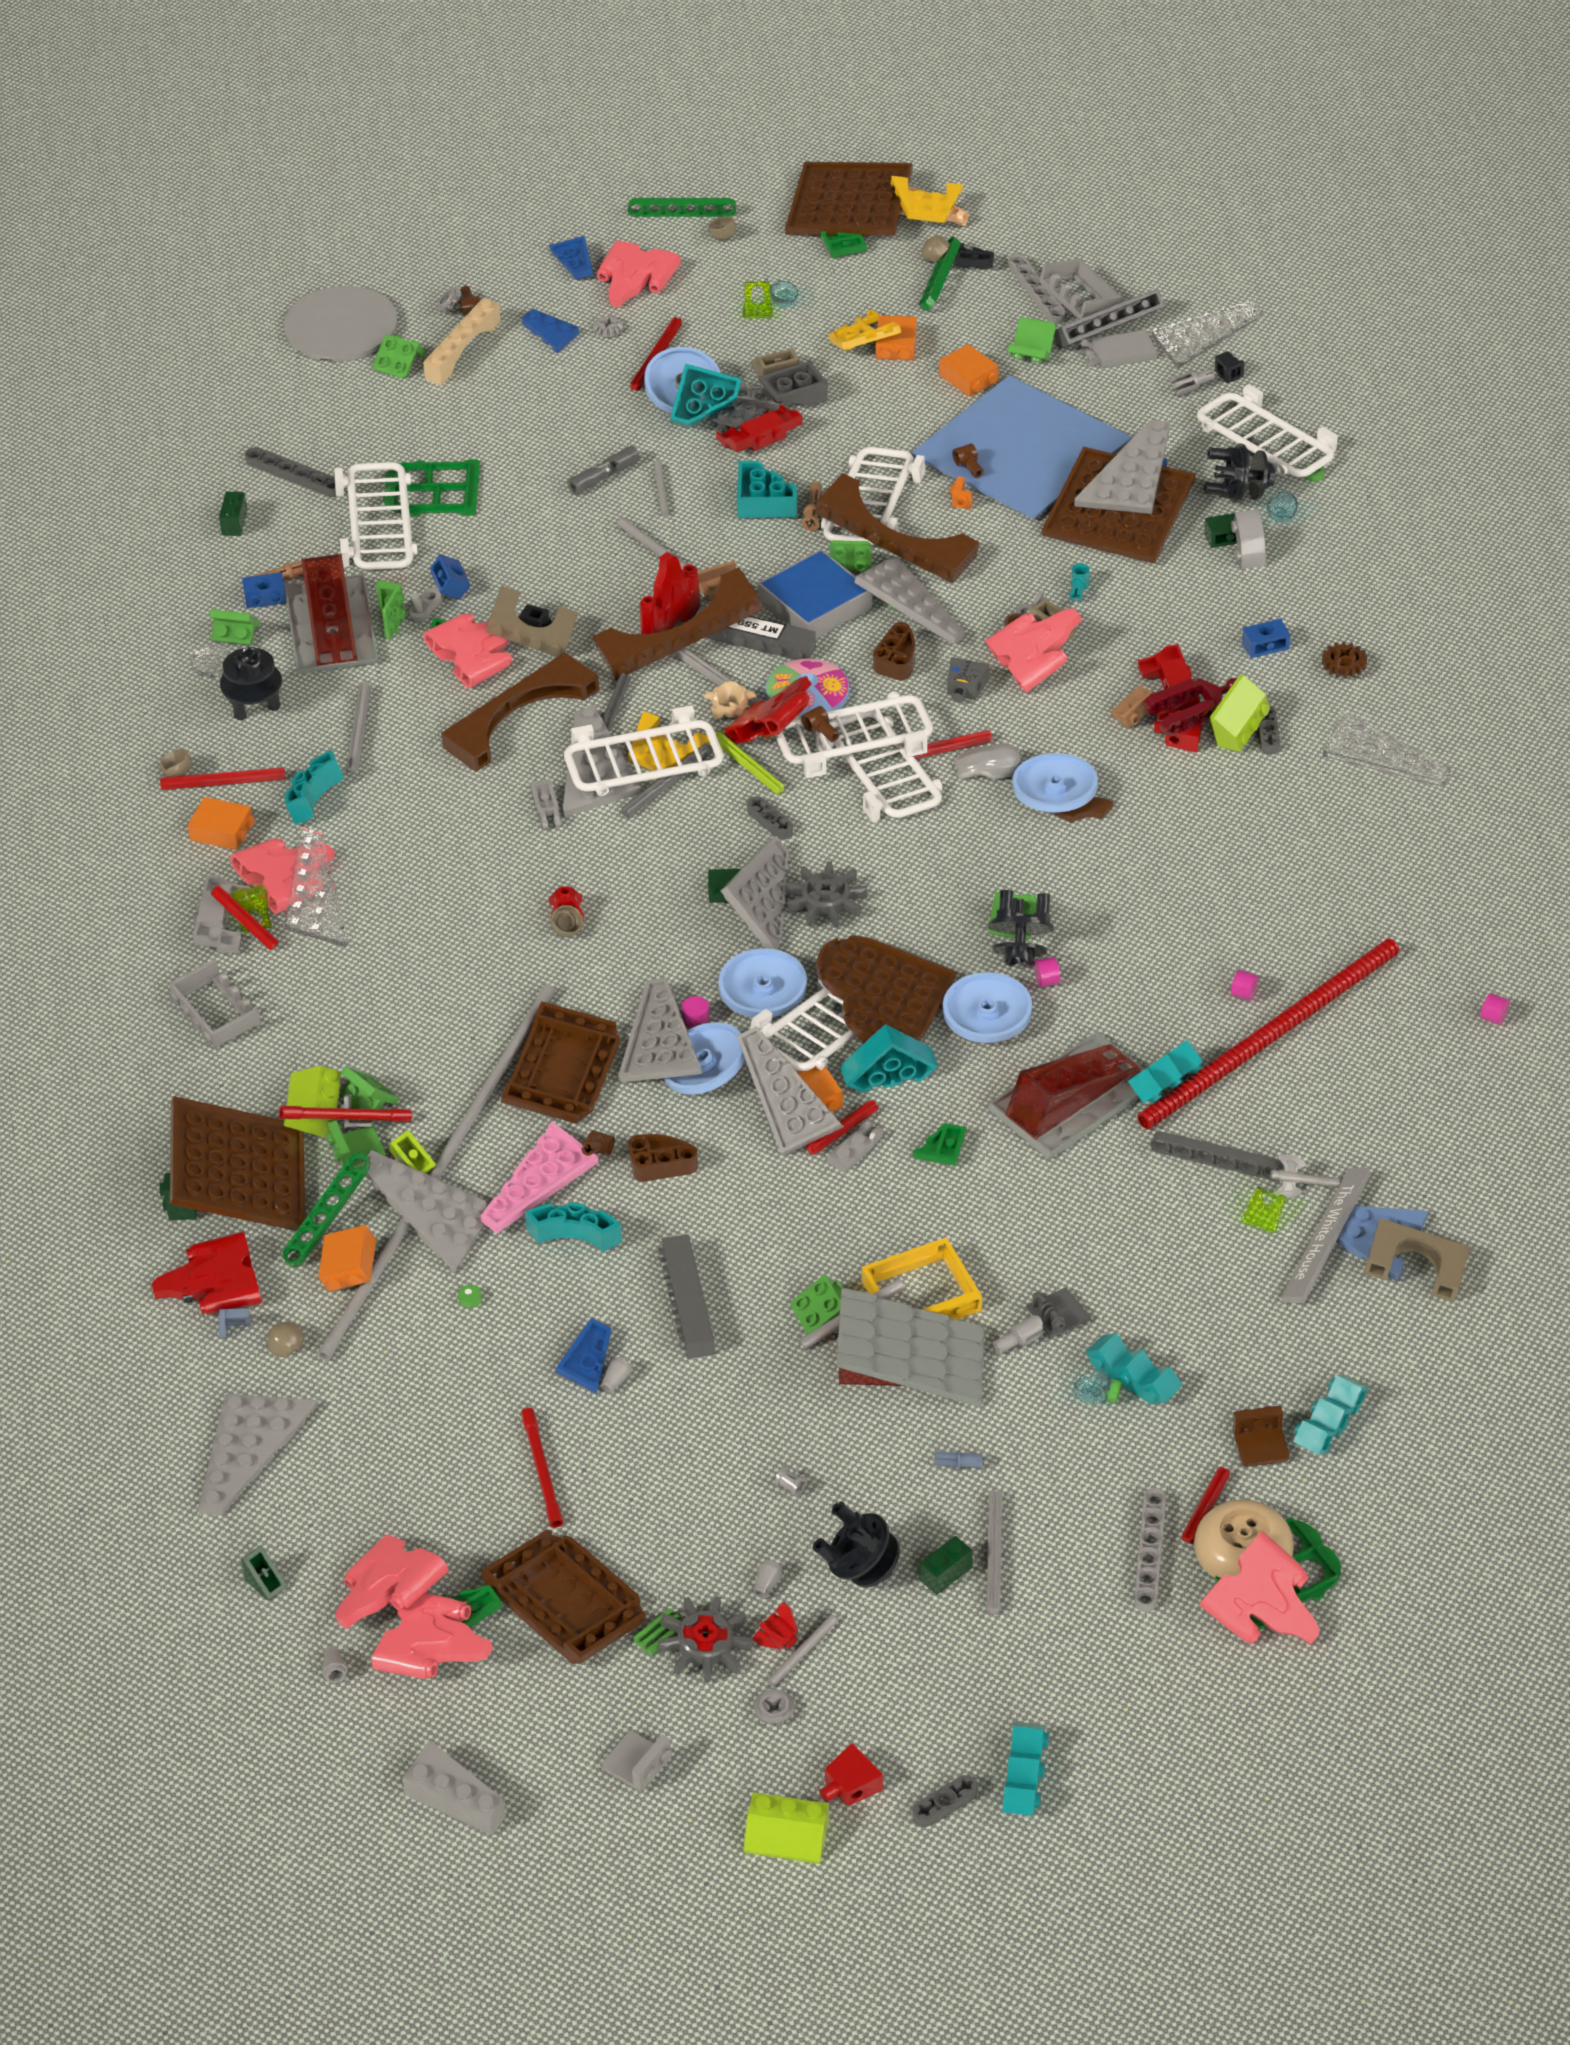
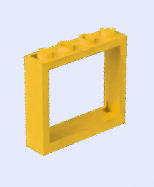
[861,1237,982,1320]

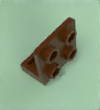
[1232,1405,1290,1467]

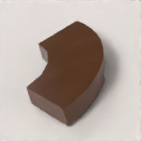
[1054,797,1113,823]

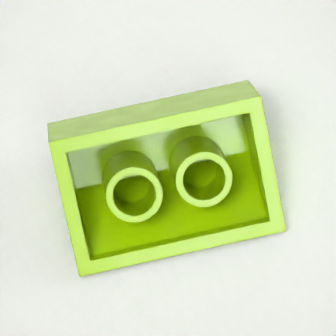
[1210,674,1270,752]
[284,1066,341,1138]
[743,1792,830,1864]

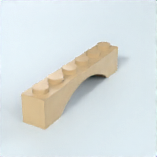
[423,298,501,385]

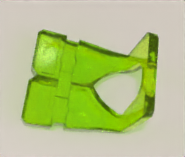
[742,281,773,318]
[231,885,272,933]
[1241,1187,1289,1234]

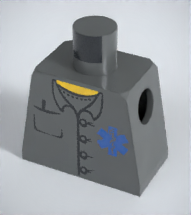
[947,657,989,703]

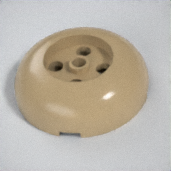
[1194,1499,1294,1579]

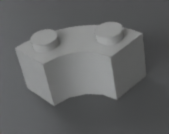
[1231,509,1266,569]

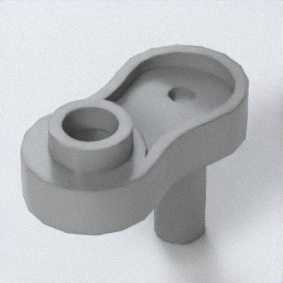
[409,588,442,622]

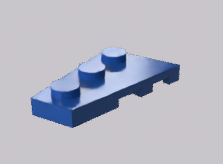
[549,236,594,280]
[522,308,579,353]
[555,1318,612,1394]

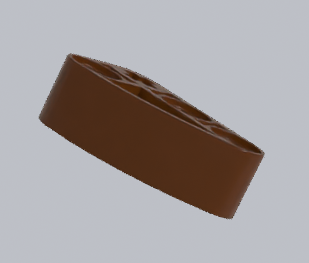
[873,622,915,681]
[628,1134,698,1182]

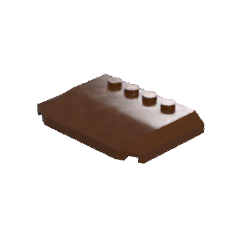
[501,1001,620,1124]
[481,1529,646,1664]

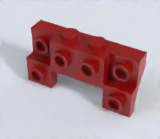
[716,404,803,453]
[1138,644,1200,721]

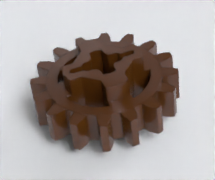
[1322,642,1367,679]

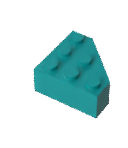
[670,363,742,429]
[737,461,798,518]
[840,1024,939,1093]

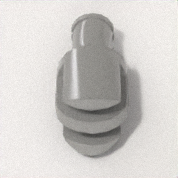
[1170,368,1214,396]
[993,1315,1043,1355]

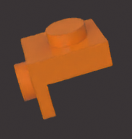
[950,476,972,509]

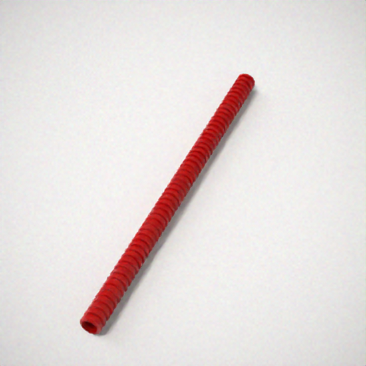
[1137,938,1400,1130]

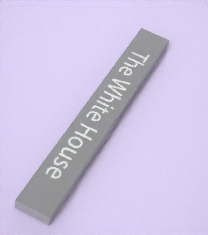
[1281,1168,1371,1303]

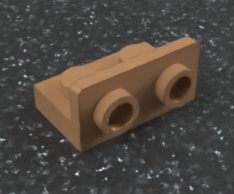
[698,561,736,601]
[1110,685,1155,730]

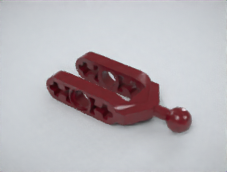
[1143,678,1237,736]

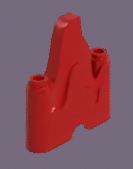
[640,552,701,634]
[725,676,812,744]
[152,1231,262,1315]

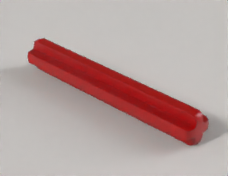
[914,730,993,759]
[211,885,279,951]
[806,1100,878,1155]
[1182,1466,1230,1544]

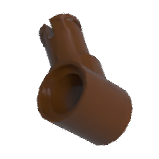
[459,286,480,316]
[952,443,984,478]
[801,706,839,742]
[581,1130,615,1156]

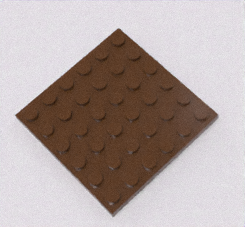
[785,162,913,236]
[1042,446,1196,564]
[170,1096,305,1231]

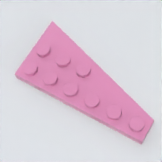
[481,1122,598,1234]

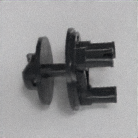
[1203,443,1276,503]
[220,647,282,721]
[988,890,1054,967]
[812,1501,901,1588]

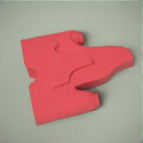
[597,241,681,308]
[985,609,1083,693]
[423,613,512,689]
[230,838,335,914]
[1199,1531,1319,1645]
[335,1534,449,1629]
[372,1592,493,1679]

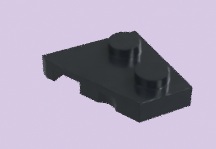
[955,243,994,269]

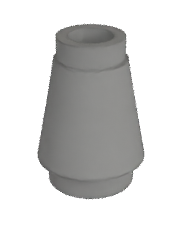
[600,1357,632,1393]
[753,1560,782,1599]
[322,1646,347,1683]

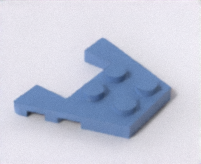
[1338,1206,1428,1281]

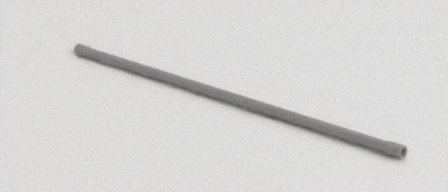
[317,984,555,1361]

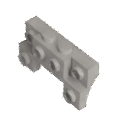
[193,875,251,953]

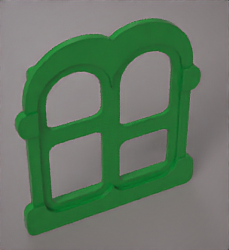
[383,459,480,517]
[1213,1518,1341,1630]

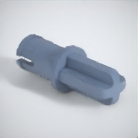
[934,1450,983,1470]

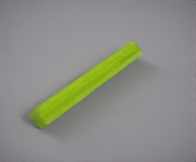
[716,732,785,795]

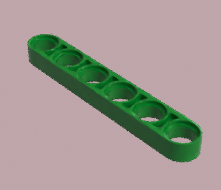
[627,198,737,217]
[919,236,961,311]
[282,1152,370,1268]

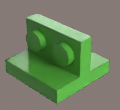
[210,609,260,646]
[339,1066,399,1109]

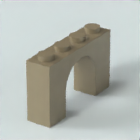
[485,586,578,657]
[1363,1218,1470,1302]

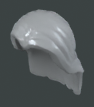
[954,744,1022,780]

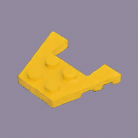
[891,176,963,223]
[828,310,901,350]
[628,711,711,771]

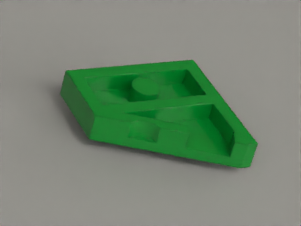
[820,231,867,258]
[913,1123,967,1166]
[440,1585,503,1628]

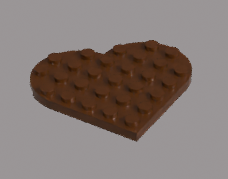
[816,935,957,1042]

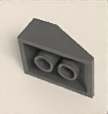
[758,361,828,406]

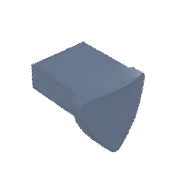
[219,1308,251,1338]

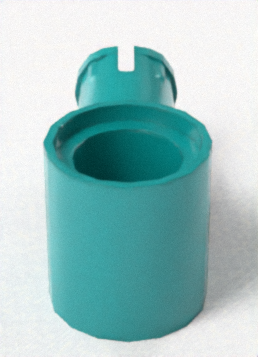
[1069,563,1090,601]

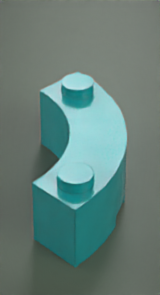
[285,749,345,825]
[525,1202,622,1252]

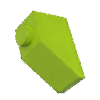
[389,1130,436,1174]

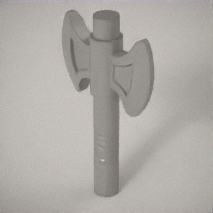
[1270,1154,1340,1198]

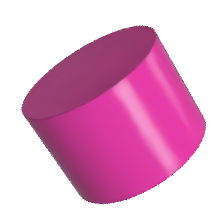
[1034,957,1060,988]
[1231,969,1259,1001]
[1480,993,1510,1025]
[681,996,710,1029]

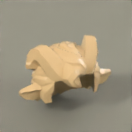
[704,680,756,719]

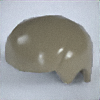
[708,216,736,240]
[922,235,950,263]
[160,749,192,777]
[550,905,584,938]
[267,1322,305,1358]

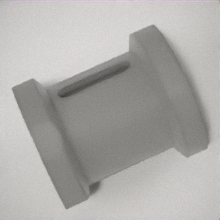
[775,1466,807,1496]

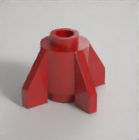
[549,886,584,921]
[752,1602,799,1650]

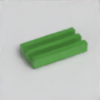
[634,1608,683,1656]

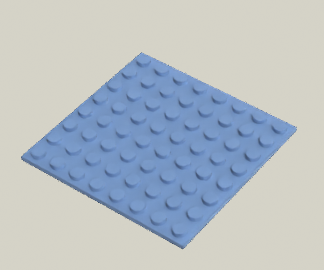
[911,375,1132,520]

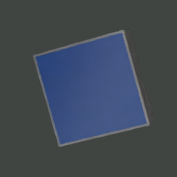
[758,549,872,639]

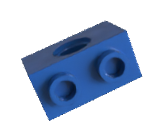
[429,554,470,600]
[242,572,287,609]
[1242,619,1290,658]

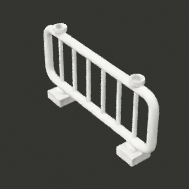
[1197,384,1338,477]
[821,447,925,546]
[334,462,417,570]
[775,692,933,778]
[564,705,724,796]
[815,710,942,822]
[750,979,856,1071]

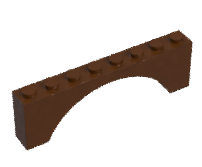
[816,473,979,584]
[592,567,763,680]
[441,652,599,772]

